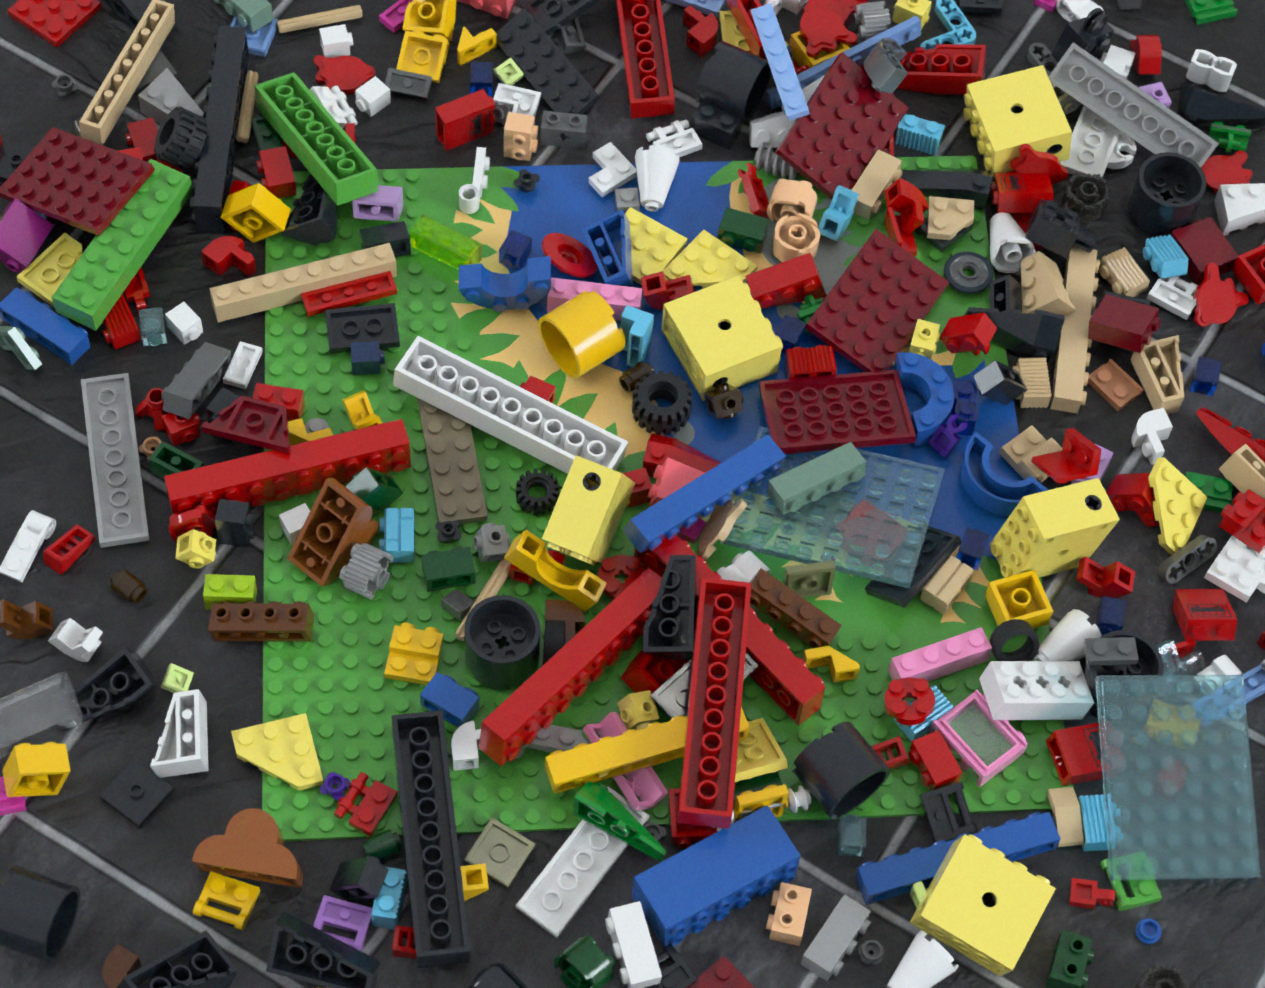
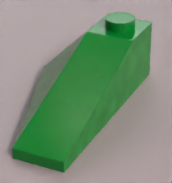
[573,781,667,862]

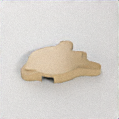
[698,499,747,560]

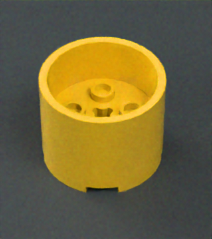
[538,290,626,378]

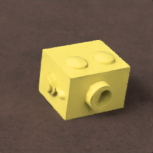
[892,0,932,29]
[909,319,940,359]

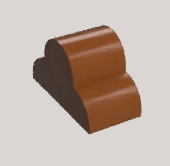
[287,478,379,587]
[192,808,303,888]

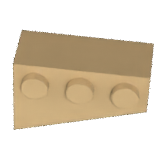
[1021,251,1076,316]
[1131,335,1184,414]

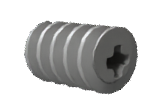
[753,142,799,180]

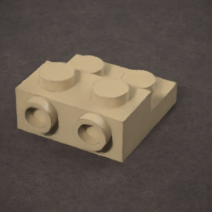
[998,425,1062,483]

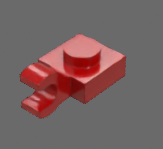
[1069,878,1115,909]

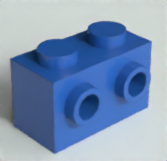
[420,672,479,728]

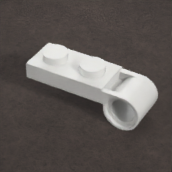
[459,147,490,214]
[0,510,56,583]

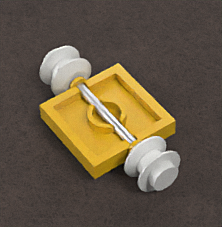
[712,784,811,831]

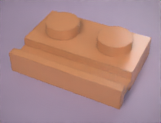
[1087,359,1144,412]

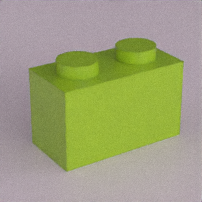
[203,574,257,610]

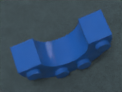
[458,256,551,312]
[894,352,954,447]
[961,432,1048,517]

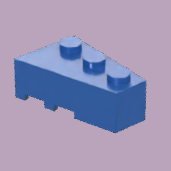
[582,209,633,287]

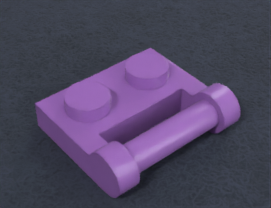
[313,895,373,951]

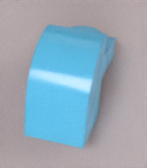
[818,185,859,241]

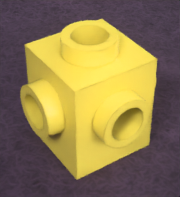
[175,529,216,569]
[617,690,659,730]

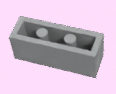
[801,894,871,981]

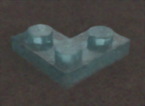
[1156,639,1206,695]

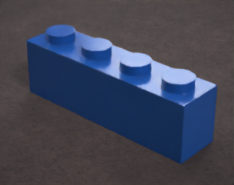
[0,287,90,366]

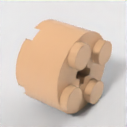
[767,179,817,222]
[772,213,820,262]

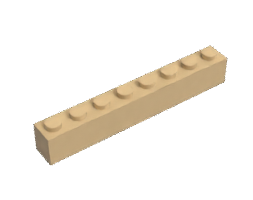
[79,0,175,145]
[209,243,397,322]
[1050,246,1100,414]

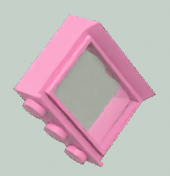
[929,689,1028,788]

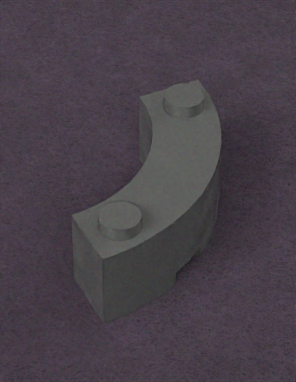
[863,38,908,94]

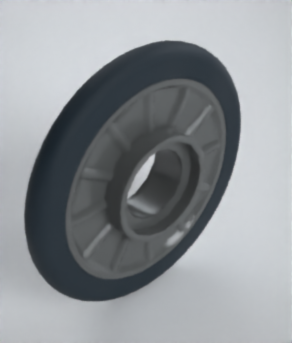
[944,252,994,294]

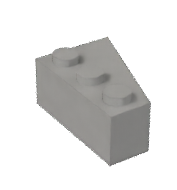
[138,68,203,124]

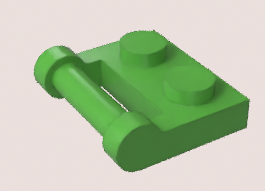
[1100,851,1162,911]

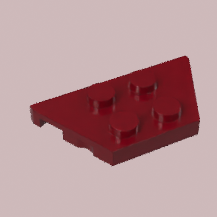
[201,395,290,454]

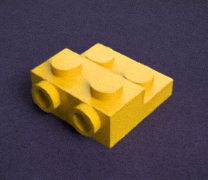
[396,30,450,83]
[384,623,444,685]

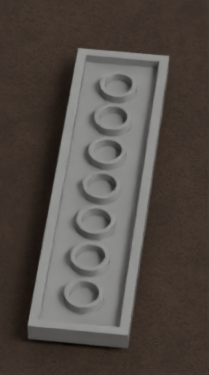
[1048,42,1219,167]
[81,373,150,548]

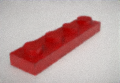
[301,271,397,317]

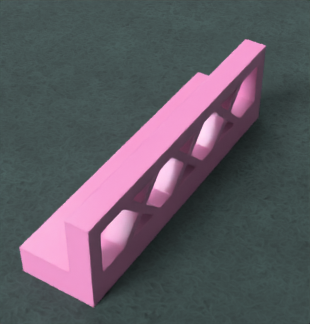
[583,712,668,811]

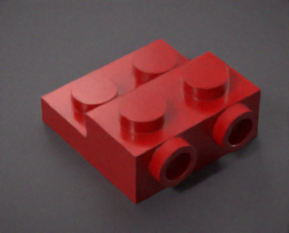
[1219,489,1265,553]
[668,788,723,849]

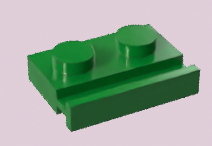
[1185,0,1238,25]
[1185,471,1233,513]

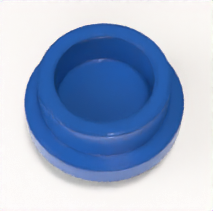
[1135,919,1162,945]

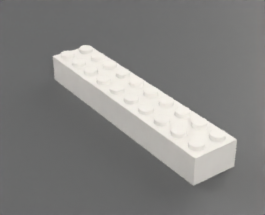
[393,336,628,474]

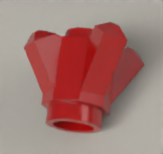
[135,388,169,431]

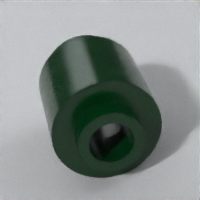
[362,829,403,861]

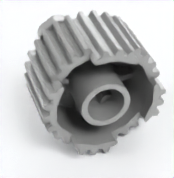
[853,1,890,45]
[339,543,394,600]

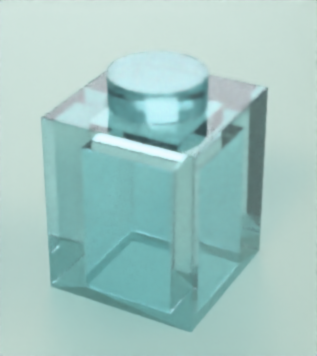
[139,307,167,346]
[838,815,866,857]

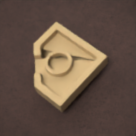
[927,196,974,240]

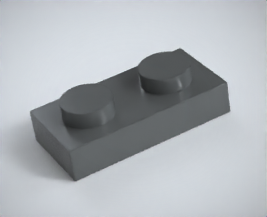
[385,68,433,100]
[1084,637,1138,665]

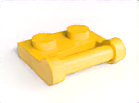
[193,871,260,931]

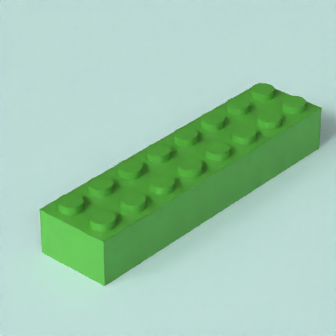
[254,72,378,206]
[52,159,193,331]

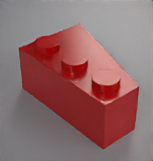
[746,252,827,309]

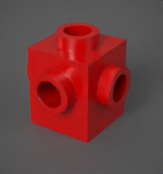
[162,412,202,446]

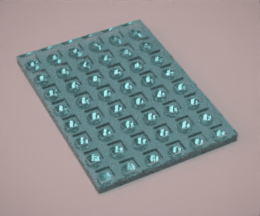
[720,427,945,589]
[1095,675,1261,881]

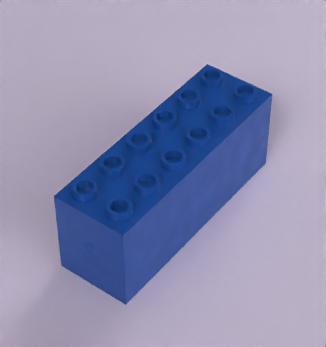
[632,805,801,948]

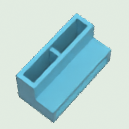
[620,305,654,366]

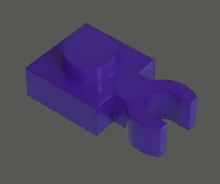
[928,414,968,458]

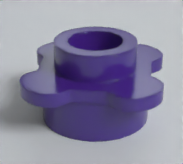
[320,772,350,801]

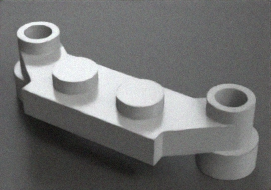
[515,725,589,759]

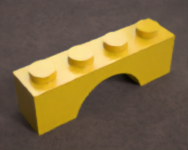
[504,530,607,612]

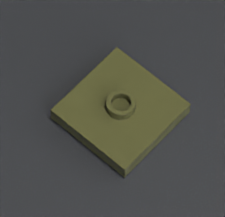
[783,561,836,598]
[464,817,535,889]

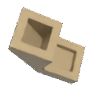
[1047,787,1084,847]

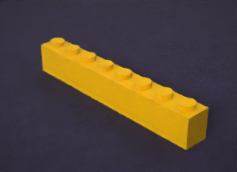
[545,706,750,794]

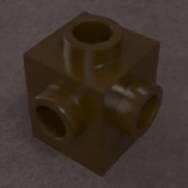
[704,383,744,419]

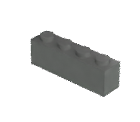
[161,342,231,419]

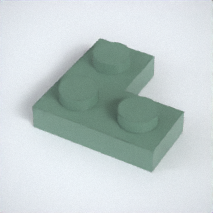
[0,326,42,370]

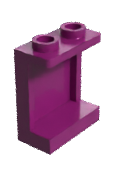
[0,198,54,273]

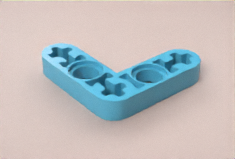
[920,0,976,50]

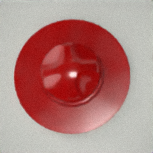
[541,233,598,278]

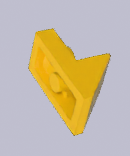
[457,27,496,66]

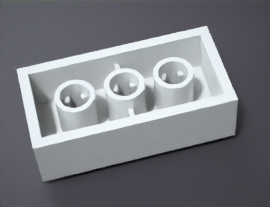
[979,661,1094,720]

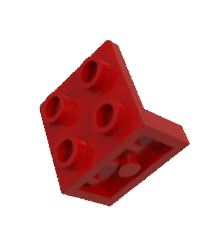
[1031,428,1102,483]

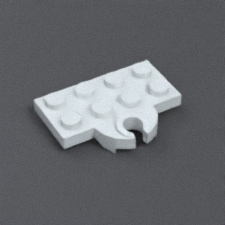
[1060,105,1136,184]
[1204,536,1265,603]

